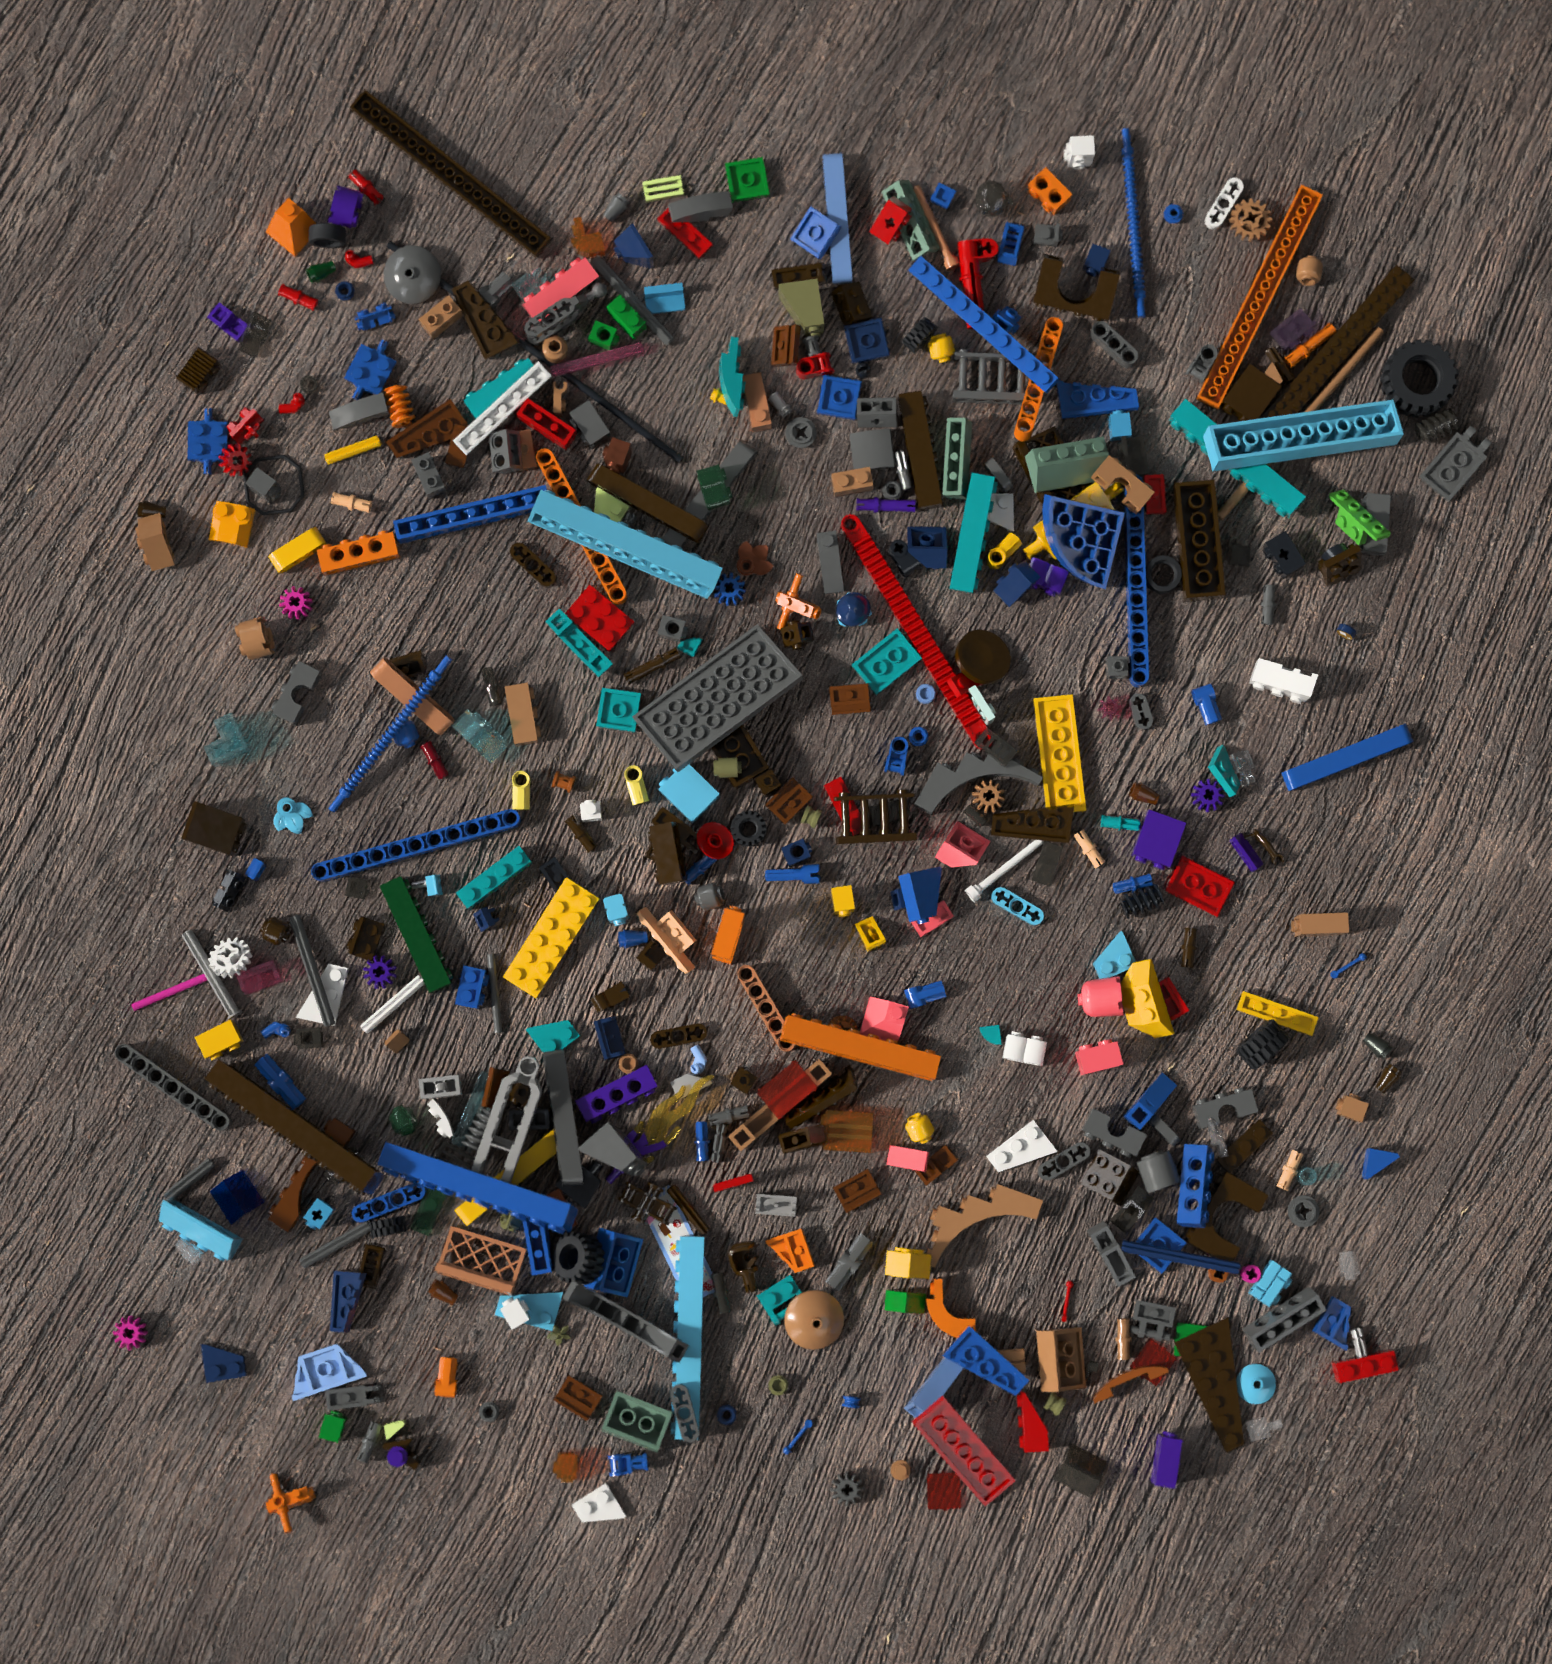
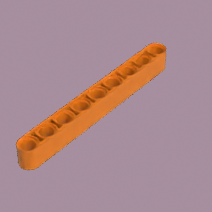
[536,448,627,605]

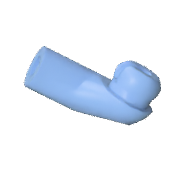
[690,1044,707,1074]

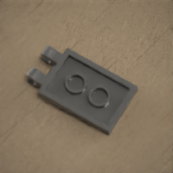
[1418,426,1491,502]

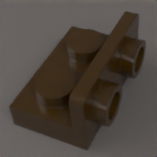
[346,916,385,962]

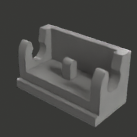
[755,1194,797,1217]

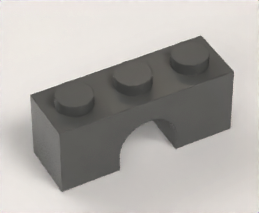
[271,661,322,726]
[1192,1086,1259,1129]
[1081,1108,1147,1158]

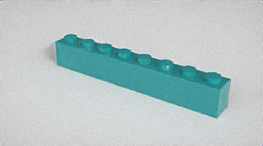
[1169,399,1306,518]

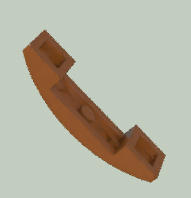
[1093,1365,1169,1403]

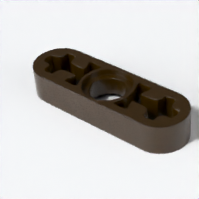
[510,542,556,588]
[650,1023,707,1049]

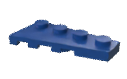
[1056,381,1139,419]

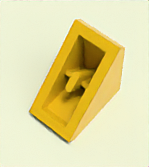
[855,916,886,952]

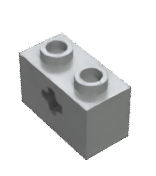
[419,1075,463,1100]

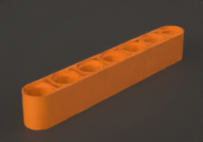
[1014,317,1063,442]

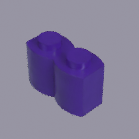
[1030,557,1069,597]

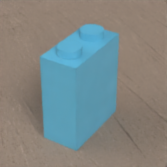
[658,764,720,824]

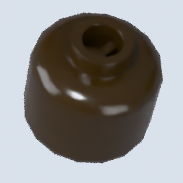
[260,916,291,946]

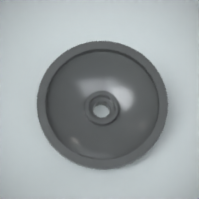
[384,245,441,304]

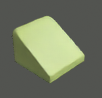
[384,1420,406,1440]

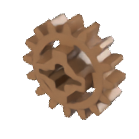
[1229,198,1272,242]

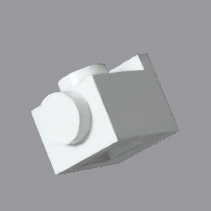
[580,800,602,823]

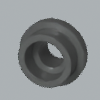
[882,481,902,500]
[479,1401,499,1422]

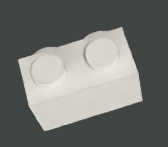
[1064,135,1095,169]

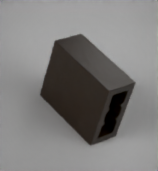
[1221,364,1281,421]

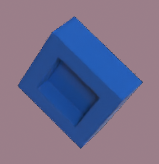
[930,183,956,210]

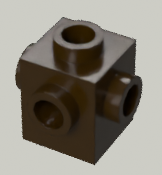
[781,621,814,650]

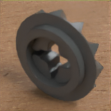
[785,417,816,448]
[1287,1195,1320,1227]

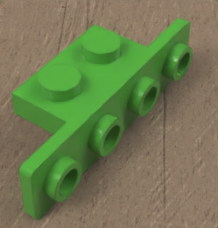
[1328,490,1391,545]

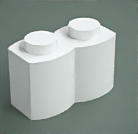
[1002,1032,1047,1066]

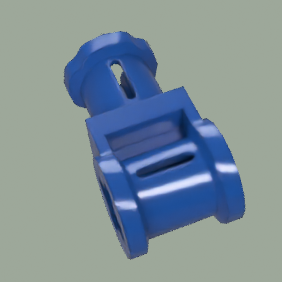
[608,1453,648,1476]

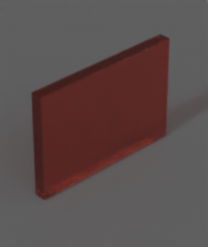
[757,1060,818,1120]

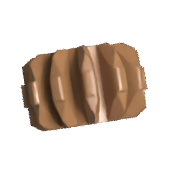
[972,780,1005,813]

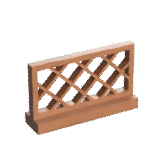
[435,1226,527,1296]

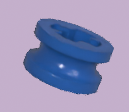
[842,1396,861,1408]

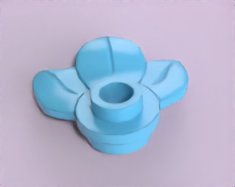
[274,797,313,834]

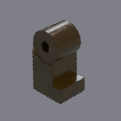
[590,981,630,1013]

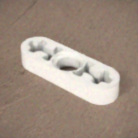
[1205,178,1243,229]

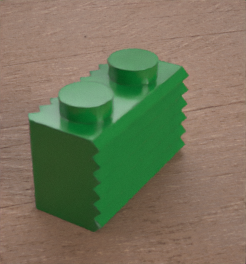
[607,295,646,340]

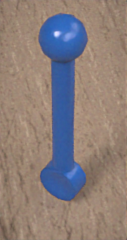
[1330,953,1367,979]
[783,1420,813,1455]

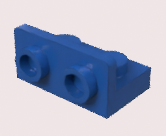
[455,965,489,1009]

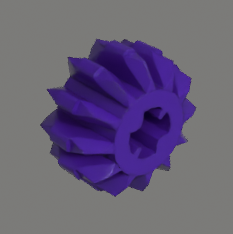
[1191,779,1225,813]
[363,956,397,989]

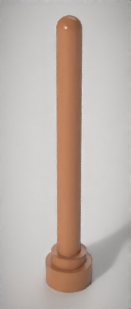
[914,185,960,271]

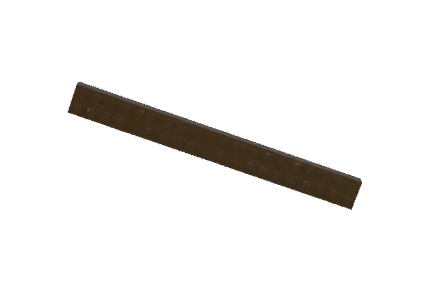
[349,89,551,259]
[1261,264,1415,418]

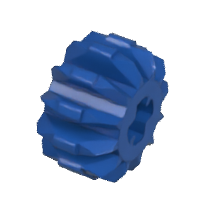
[714,573,746,606]

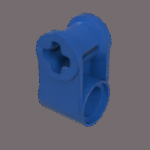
[884,737,908,776]

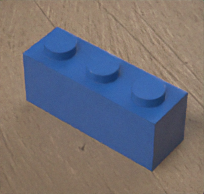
[523,1218,554,1275]

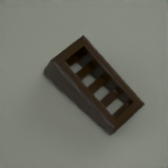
[358,1244,385,1289]

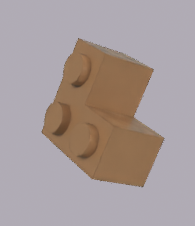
[135,513,175,571]

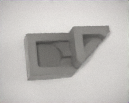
[670,1073,714,1100]

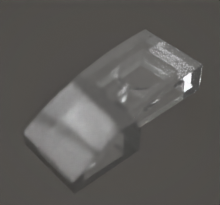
[1208,1117,1228,1157]

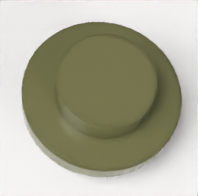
[768,1375,788,1396]

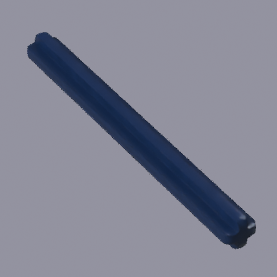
[1121,1240,1240,1274]

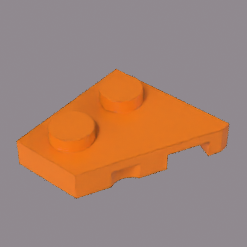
[765,1228,815,1273]

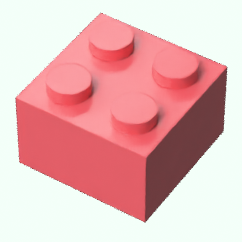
[1075,1039,1123,1075]

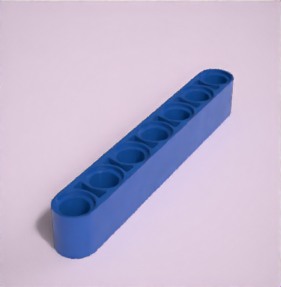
[1281,724,1414,791]

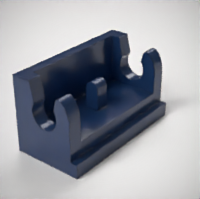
[593,1016,626,1060]

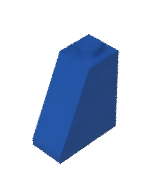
[898,866,942,924]

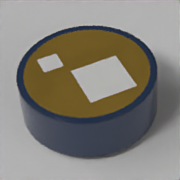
[1336,624,1357,640]

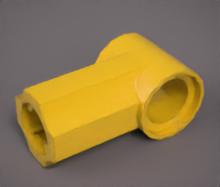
[986,532,1023,569]

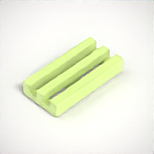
[643,175,684,202]

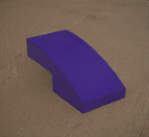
[207,302,252,343]

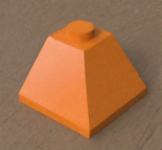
[266,198,316,257]

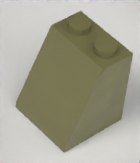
[779,279,824,337]

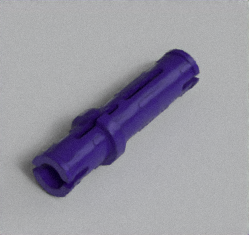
[856,497,915,513]

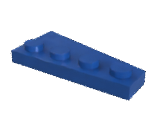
[942,1326,1029,1396]

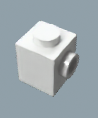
[500,1297,531,1330]

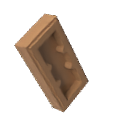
[519,429,537,471]

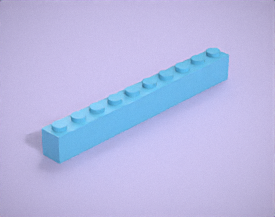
[671,1236,705,1440]

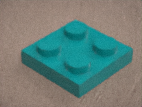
[596,688,641,733]

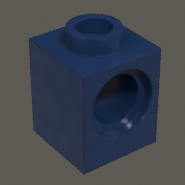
[1082,243,1111,277]
[781,838,813,867]

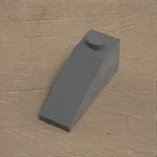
[816,530,844,594]

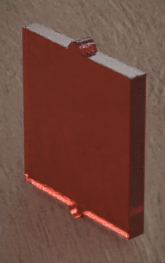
[1130,1338,1177,1386]
[926,1471,961,1511]

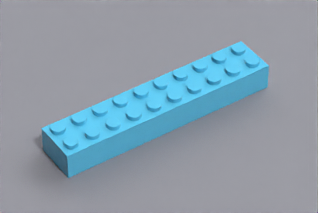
[1203,400,1404,471]
[527,490,723,599]

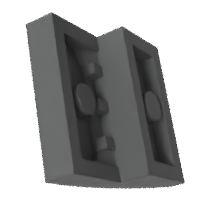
[849,428,895,471]

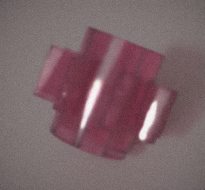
[1097,696,1122,721]

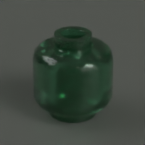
[389,1105,418,1136]

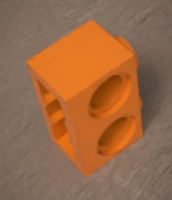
[1028,167,1073,215]

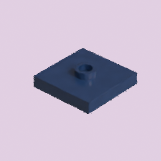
[844,318,890,365]

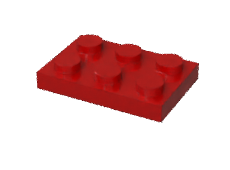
[565,585,635,652]

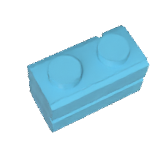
[603,894,629,926]
[1248,1260,1292,1307]

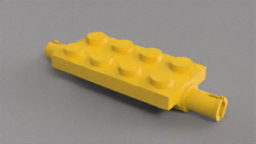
[1023,482,1124,560]

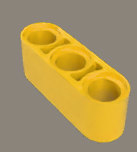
[269,527,327,574]

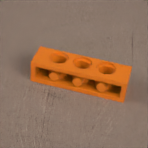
[317,530,400,576]

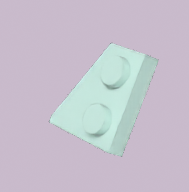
[968,685,996,726]

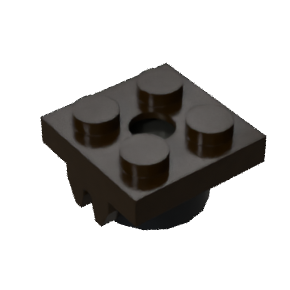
[1318,543,1362,587]

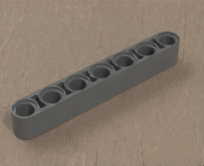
[662,439,757,548]
[115,1044,232,1131]
[543,1049,583,1187]

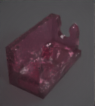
[235,960,283,995]

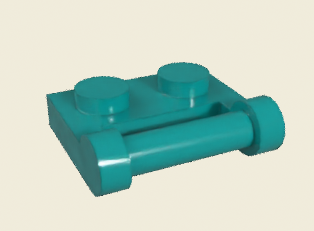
[757,1275,802,1326]

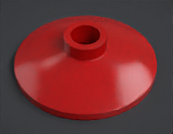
[697,822,734,859]

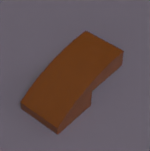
[445,424,467,469]
[914,1144,959,1186]

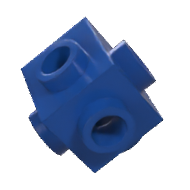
[992,306,1022,335]

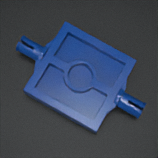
[344,339,397,400]
[187,408,228,475]

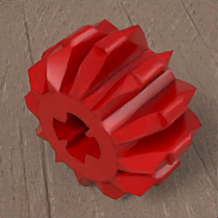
[218,444,252,477]

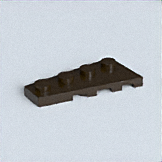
[451,281,520,360]
[991,804,1074,843]
[785,1064,858,1129]

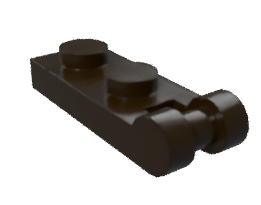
[771,262,827,290]

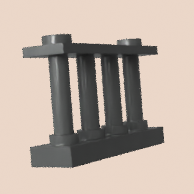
[952,350,1031,405]

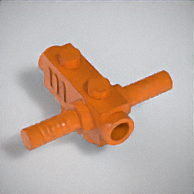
[775,573,822,630]
[266,1473,316,1534]

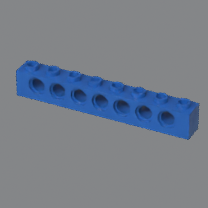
[393,485,547,544]

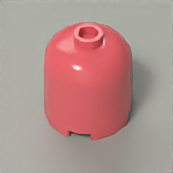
[1078,976,1124,1017]

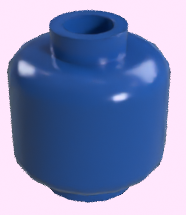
[394,720,419,749]

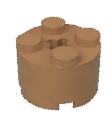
[235,616,275,660]

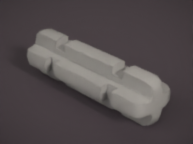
[1351,1328,1368,1357]

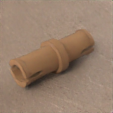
[1116,1318,1132,1360]

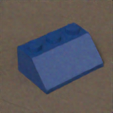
[584,1228,643,1297]

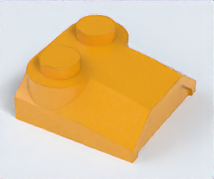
[209,501,256,548]

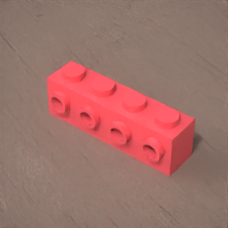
[522,257,599,322]

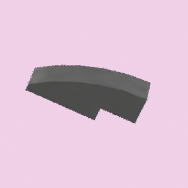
[668,191,733,223]
[329,393,389,431]
[1086,1221,1136,1287]

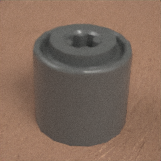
[1136,1150,1181,1193]

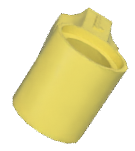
[624,765,649,805]
[512,771,531,810]

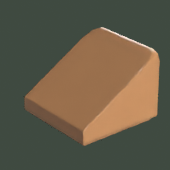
[1264,362,1282,385]
[384,1029,410,1053]

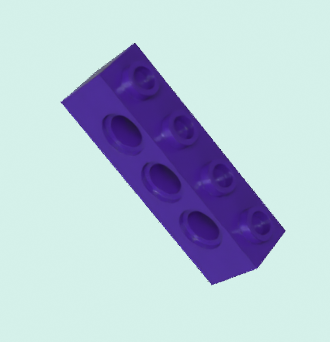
[576,1065,658,1124]

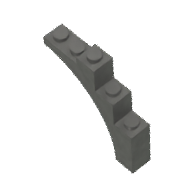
[914,741,1043,815]
[563,1280,689,1363]

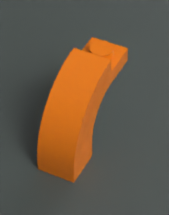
[926,1278,976,1338]

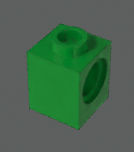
[588,320,620,351]
[319,1410,347,1443]

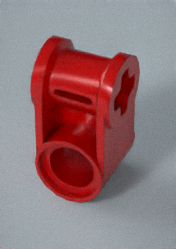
[796,352,835,380]

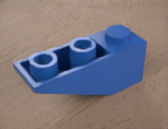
[1123,1072,1177,1130]

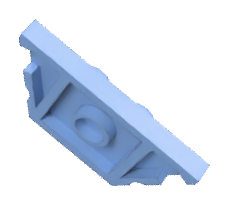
[292,1344,367,1401]

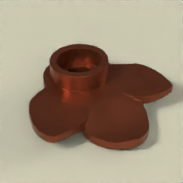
[737,541,773,576]

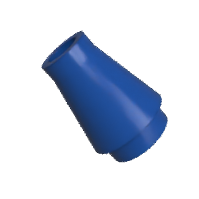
[618,929,648,949]

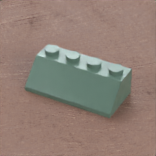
[1025,437,1109,493]

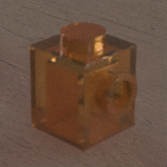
[553,1452,579,1483]

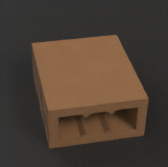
[1291,913,1349,937]

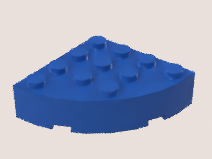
[1042,494,1125,590]

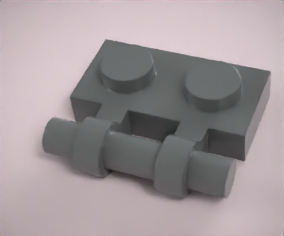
[1130,1299,1176,1342]

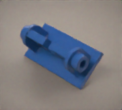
[354,303,396,331]

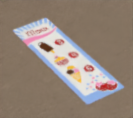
[643,1185,720,1297]

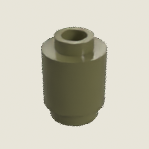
[713,757,742,778]

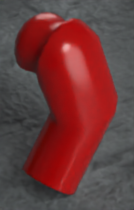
[345,250,374,269]

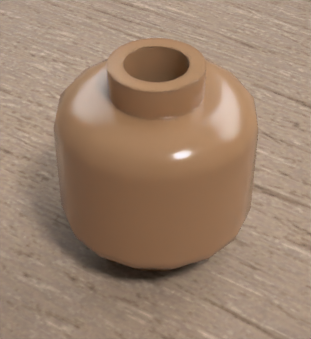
[1296,256,1323,286]
[542,335,568,363]

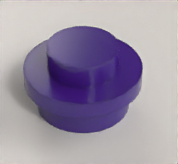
[387,1446,408,1467]

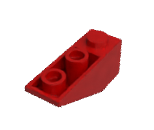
[1017,1390,1049,1453]

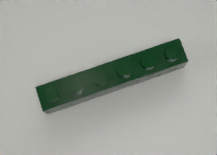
[379,876,454,994]

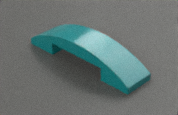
[545,608,613,677]

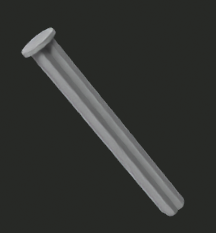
[182,930,242,1020]

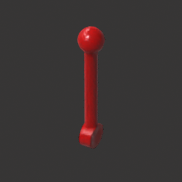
[1061,1280,1074,1322]

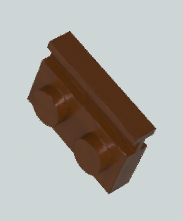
[771,324,800,367]
[829,683,871,715]
[765,777,813,825]
[833,1169,881,1213]
[554,1375,603,1421]

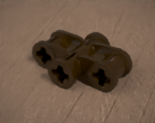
[617,1181,677,1226]

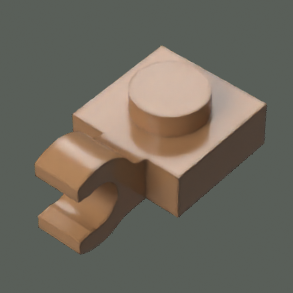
[552,382,568,417]

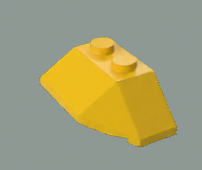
[1120,959,1174,1038]

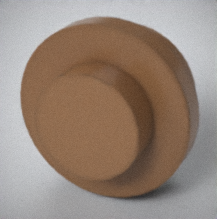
[618,1054,638,1074]
[890,1460,911,1481]

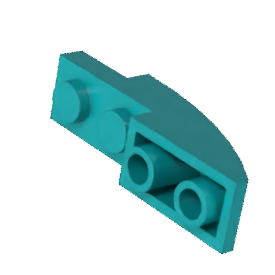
[719,336,746,417]

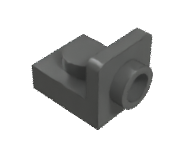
[1033,223,1063,247]

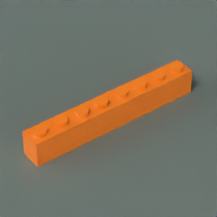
[780,1013,941,1081]

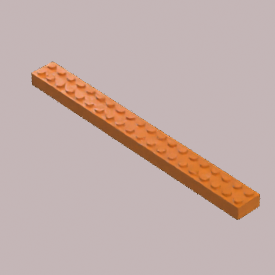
[1196,184,1323,410]

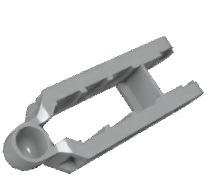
[471,1056,542,1184]

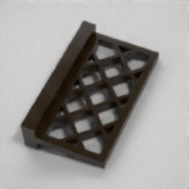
[1012,426,1087,508]

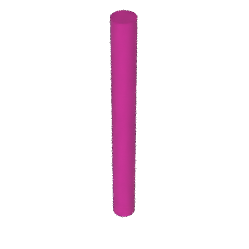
[131,974,207,1011]

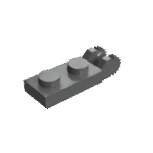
[325,1385,384,1411]

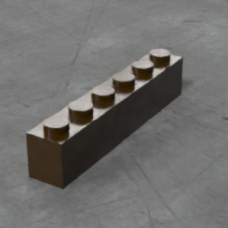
[898,390,945,511]

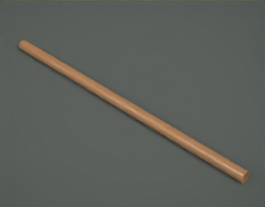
[1218,327,1384,521]

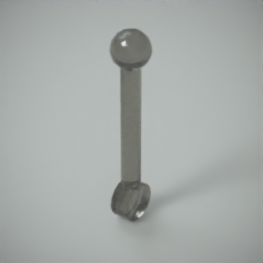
[463,1244,501,1265]

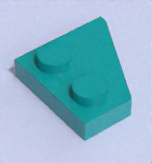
[1208,745,1240,797]
[526,1020,580,1052]

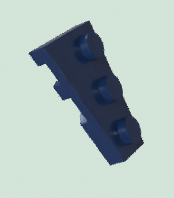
[330,1271,366,1333]

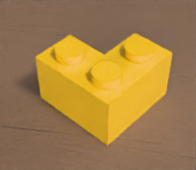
[885,1247,931,1279]

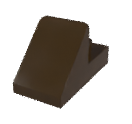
[382,1437,421,1471]

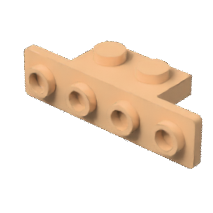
[636,907,697,974]

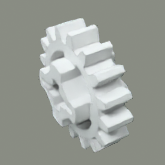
[208,937,252,978]

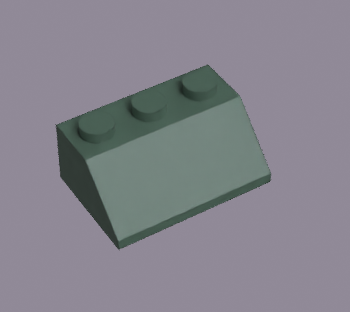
[601,1391,673,1453]

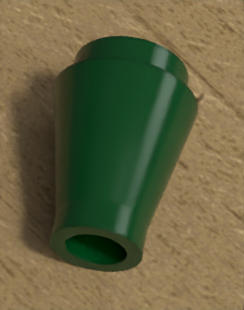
[306,260,336,284]

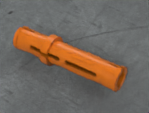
[1284,323,1336,368]

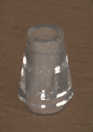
[175,1238,205,1266]

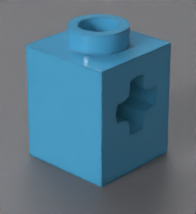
[1108,410,1132,441]
[303,1198,336,1230]

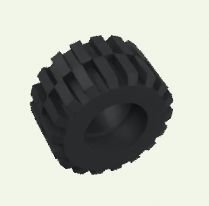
[1236,1019,1289,1070]
[551,1232,605,1285]

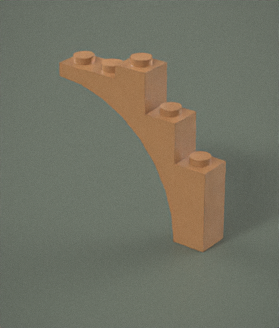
[926,1184,1043,1268]

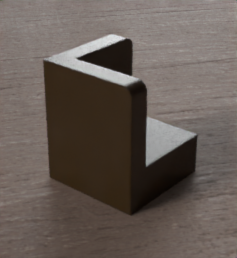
[636,940,666,972]

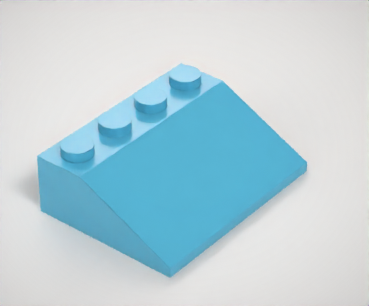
[159,1200,243,1261]

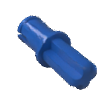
[685,855,717,886]
[1113,874,1153,894]
[694,1121,710,1161]

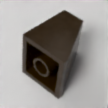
[181,801,247,857]

